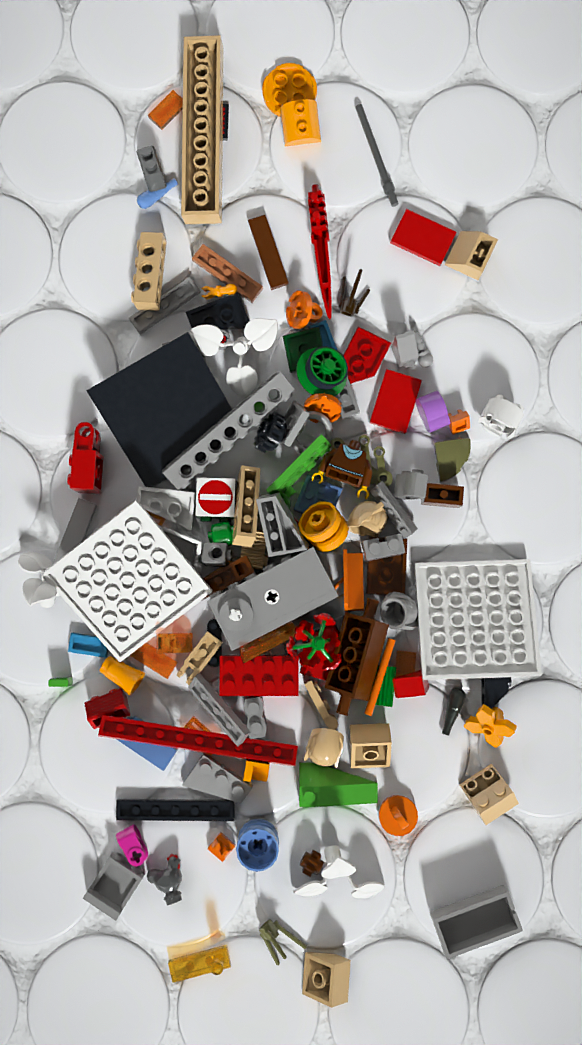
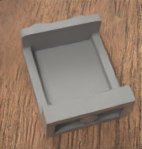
[82,852,146,921]

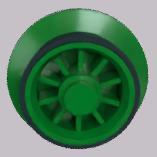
[296,346,348,396]

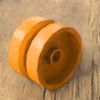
[298,501,349,552]

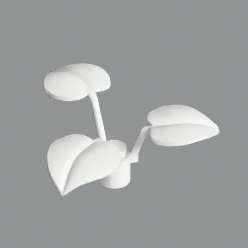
[190,318,278,398]
[18,552,60,608]
[293,846,385,898]

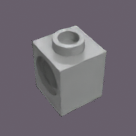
[202,543,232,567]

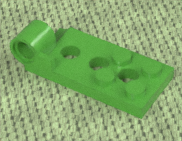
[266,434,331,509]

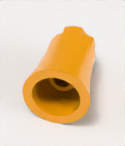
[99,656,145,696]

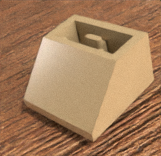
[445,231,498,280]
[460,764,519,825]

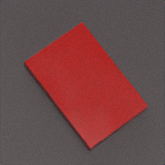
[390,209,457,266]
[369,369,422,434]

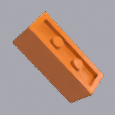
[343,549,364,611]

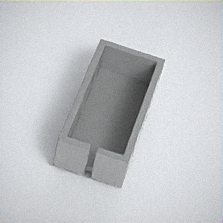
[429,885,523,960]

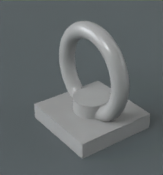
[282,400,333,454]

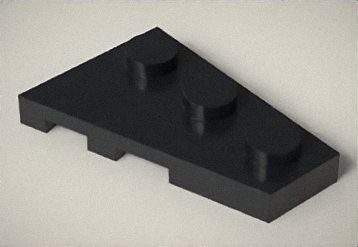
[185,292,249,330]

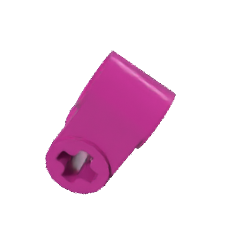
[116,824,148,866]

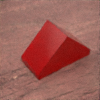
[392,670,429,698]

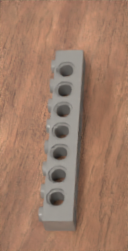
[162,371,295,490]

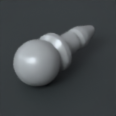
[415,332,433,367]

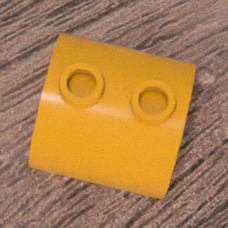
[280,99,321,146]

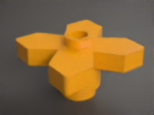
[464,704,517,748]

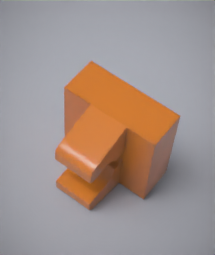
[448,409,470,435]
[208,832,236,862]

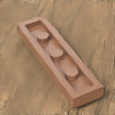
[192,244,263,303]

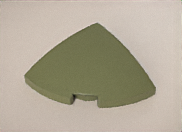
[434,438,471,482]

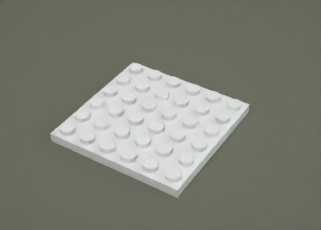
[42,499,212,662]
[414,559,542,680]

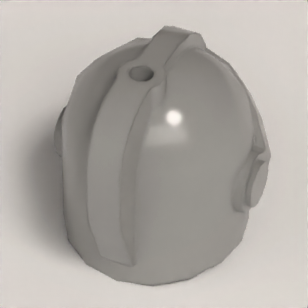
[380,592,418,630]

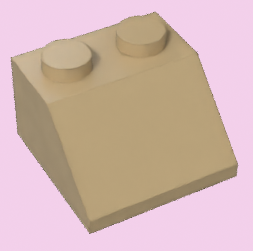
[350,723,392,768]
[302,952,351,1008]

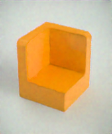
[243,759,270,782]

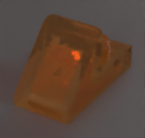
[156,633,193,654]

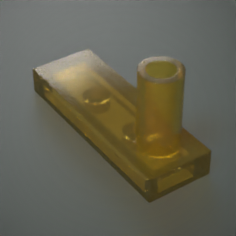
[168,945,231,983]

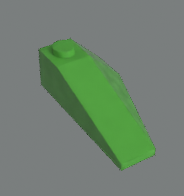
[299,762,378,807]

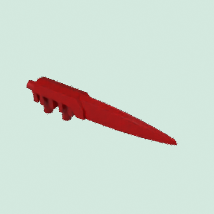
[308,184,332,320]

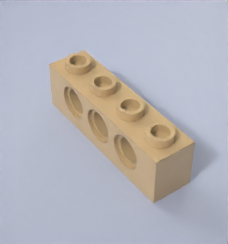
[131,232,167,311]
[232,465,261,547]

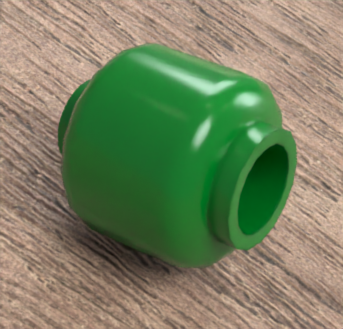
[208,522,234,546]

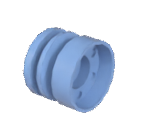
[236,819,279,872]

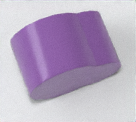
[416,391,450,433]

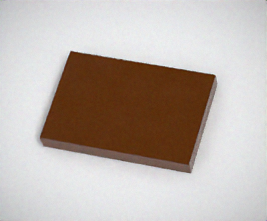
[366,536,408,595]

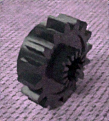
[253,412,287,453]

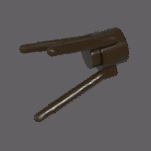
[338,269,370,317]

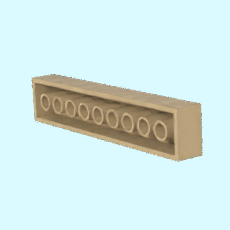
[181,35,224,224]

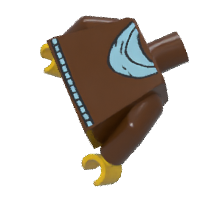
[312,440,373,499]

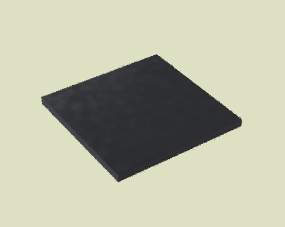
[86,332,241,488]

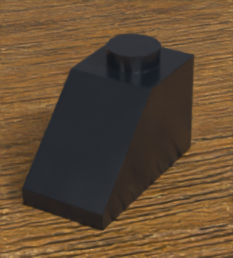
[481,677,512,709]

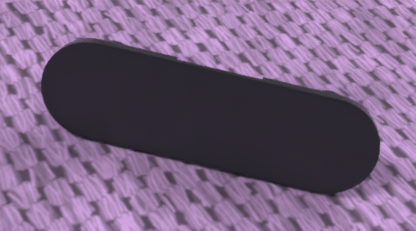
[207,619,222,667]

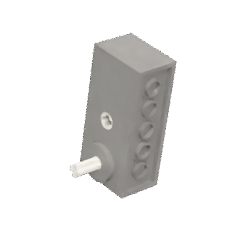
[207,547,338,651]

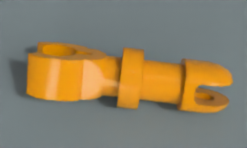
[201,284,237,299]

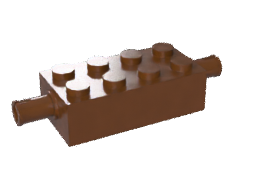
[324,598,389,716]

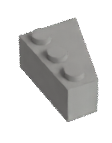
[256,492,310,557]

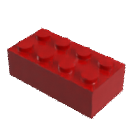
[219,655,299,696]

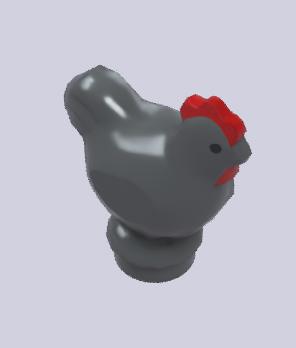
[147,854,182,905]

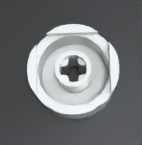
[479,395,524,438]

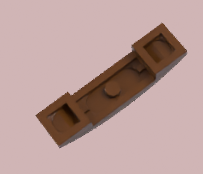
[201,555,256,601]

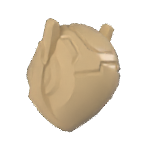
[347,501,389,537]
[304,728,344,768]

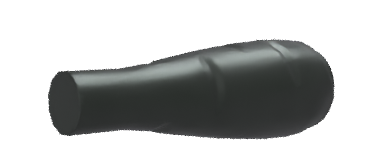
[442,688,466,736]

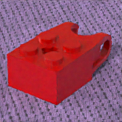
[67,422,104,494]

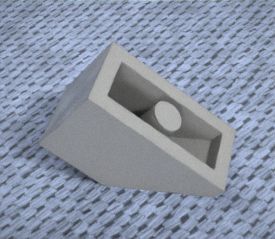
[391,330,419,368]

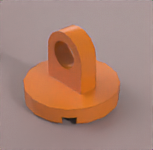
[286,290,323,329]
[304,393,342,423]
[379,795,418,836]

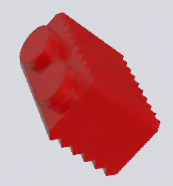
[84,688,131,729]

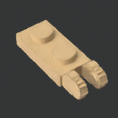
[177,631,223,685]
[304,679,339,730]

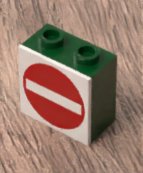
[195,478,237,522]

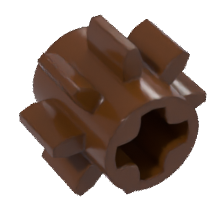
[299,850,324,877]

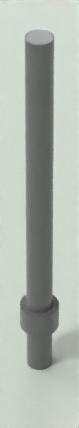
[355,104,399,207]

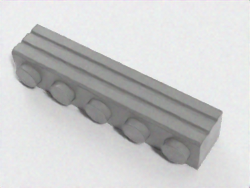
[369,481,418,539]

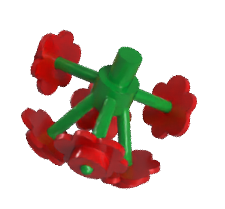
[286,613,342,671]

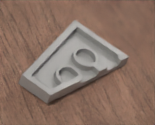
[182,753,253,803]

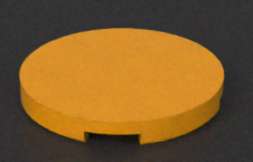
[262,63,317,117]

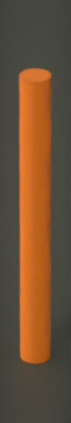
[364,638,396,716]

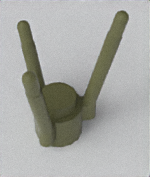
[259,919,307,965]

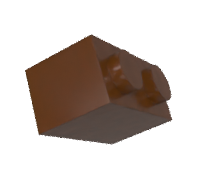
[421,483,464,508]

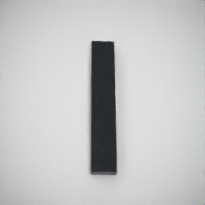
[116,799,235,821]

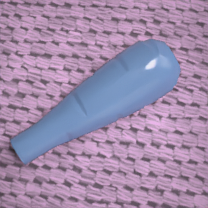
[137,178,178,209]

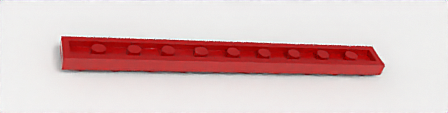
[98,715,298,767]

